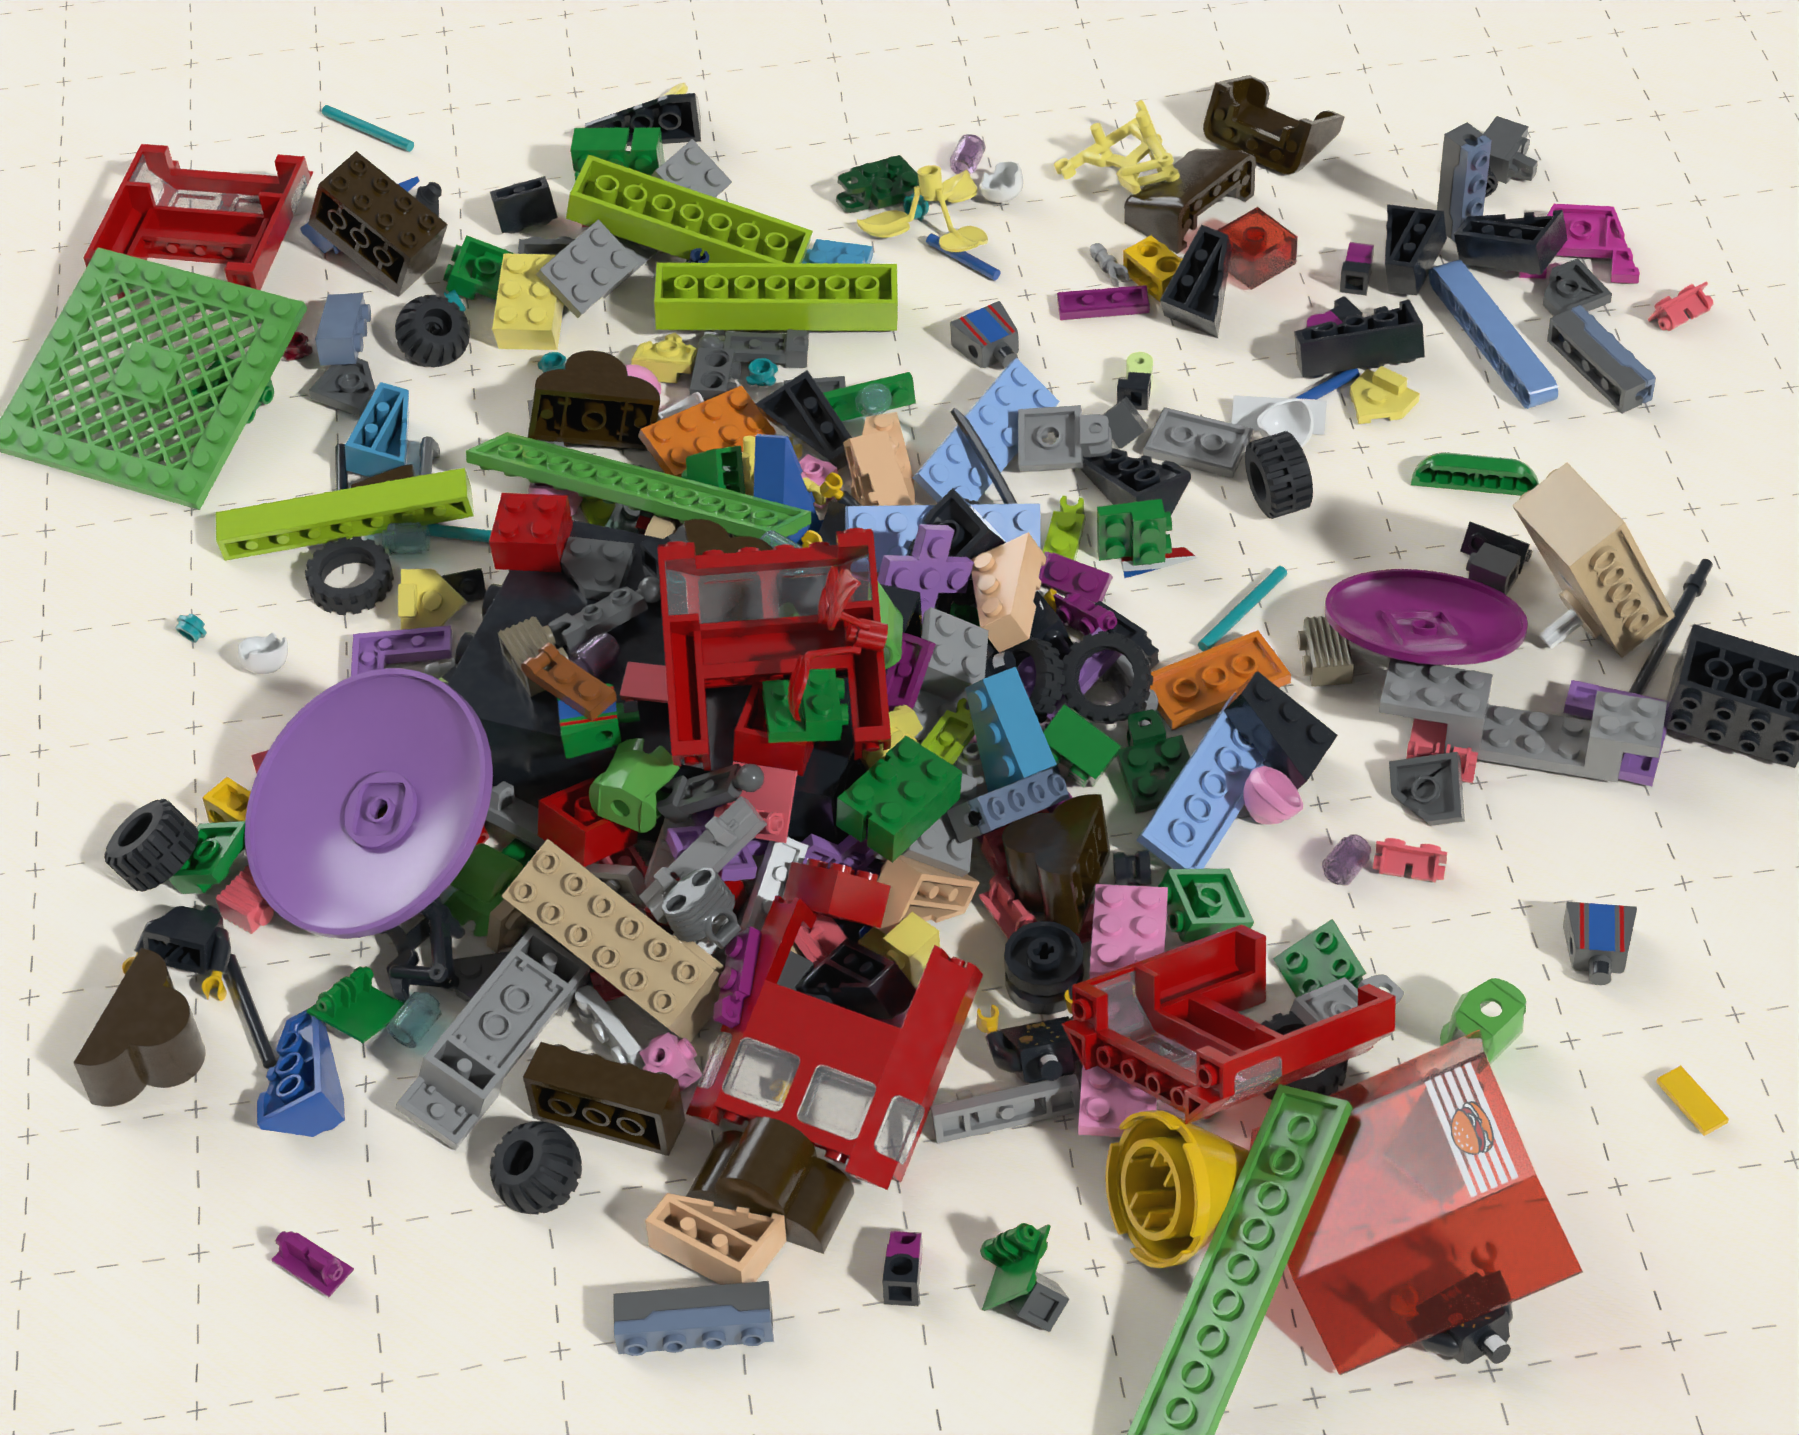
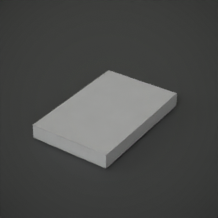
[1143,407,1253,478]

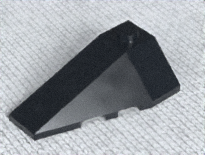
[585,93,701,146]
[1080,448,1191,515]
[908,488,1007,599]

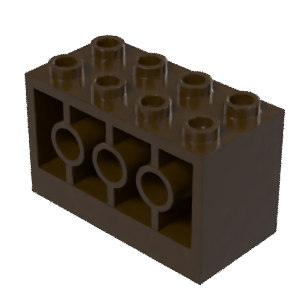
[308,151,448,297]

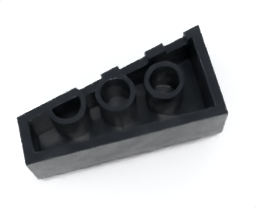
[1294,299,1425,378]

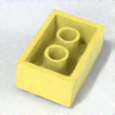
[492,254,564,350]

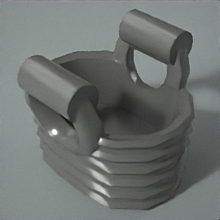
[661,867,742,949]

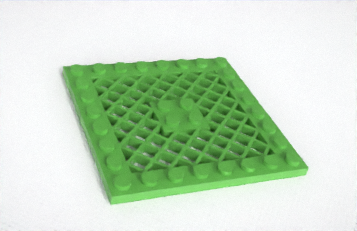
[0,248,307,510]

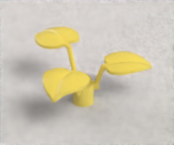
[857,165,988,252]

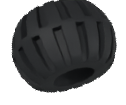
[395,295,470,368]
[490,1121,582,1215]

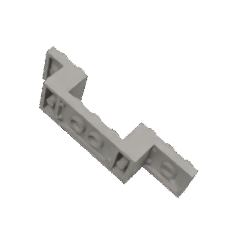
[536,139,732,318]
[902,607,989,877]
[1379,658,1667,783]
[395,926,595,1150]

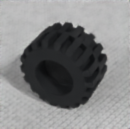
[1245,431,1313,519]
[104,799,199,892]

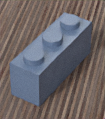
[315,293,371,366]

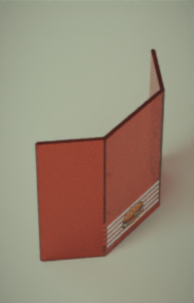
[1249,1029,1583,1376]

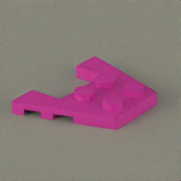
[1519,204,1640,284]

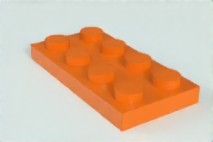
[638,385,776,477]
[1150,630,1291,730]

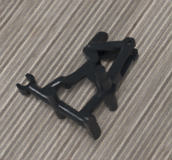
[378,895,466,1004]

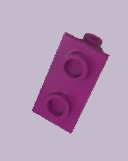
[1053,593,1117,636]
[271,1231,354,1298]

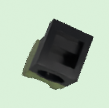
[1117,352,1153,410]

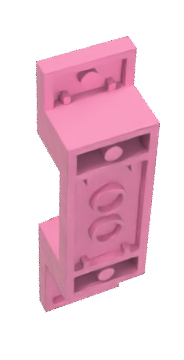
[1078,884,1168,1137]

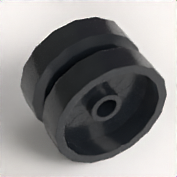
[1004,921,1084,1015]

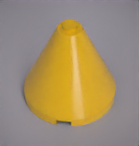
[1105,1110,1250,1268]

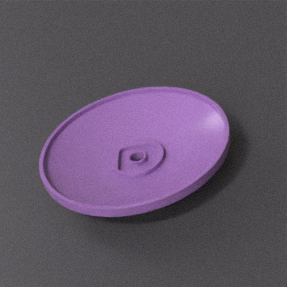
[245,668,493,939]

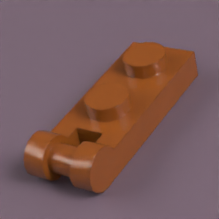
[521,643,617,721]

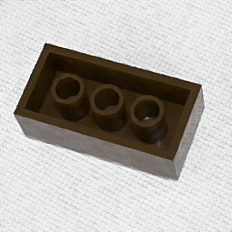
[523,1042,686,1156]

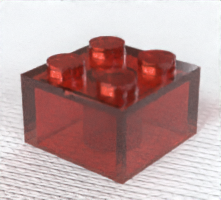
[1217,207,1298,290]

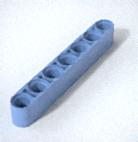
[1429,260,1558,409]

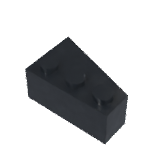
[1385,204,1447,296]
[1454,210,1568,275]
[1160,224,1232,338]
[755,370,852,471]
[1223,671,1338,790]
[795,938,916,1019]

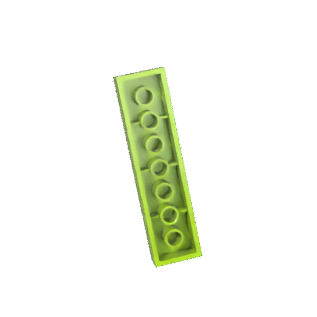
[566,155,813,263]
[654,263,898,331]

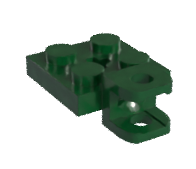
[836,155,924,213]
[1116,709,1190,814]

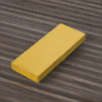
[1656,1065,1729,1136]

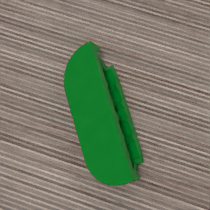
[1411,452,1539,496]

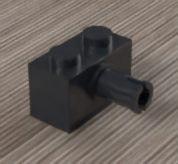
[489,176,558,234]

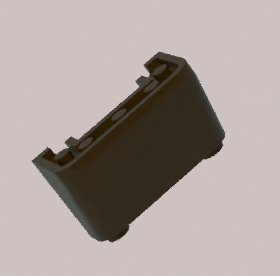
[1203,75,1345,175]
[1124,148,1256,254]

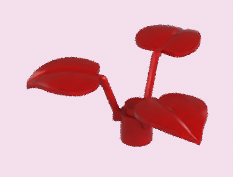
[788,566,888,722]

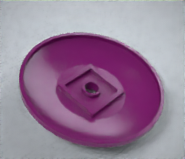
[1324,569,1528,665]

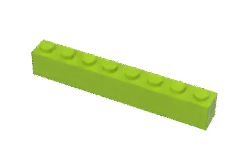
[216,468,474,561]

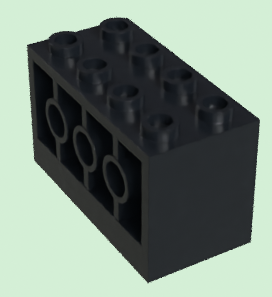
[1664,624,1799,768]

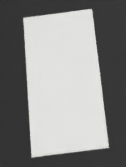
[1231,395,1327,435]

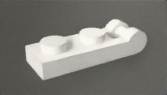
[575,986,645,1069]

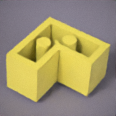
[858,912,940,988]

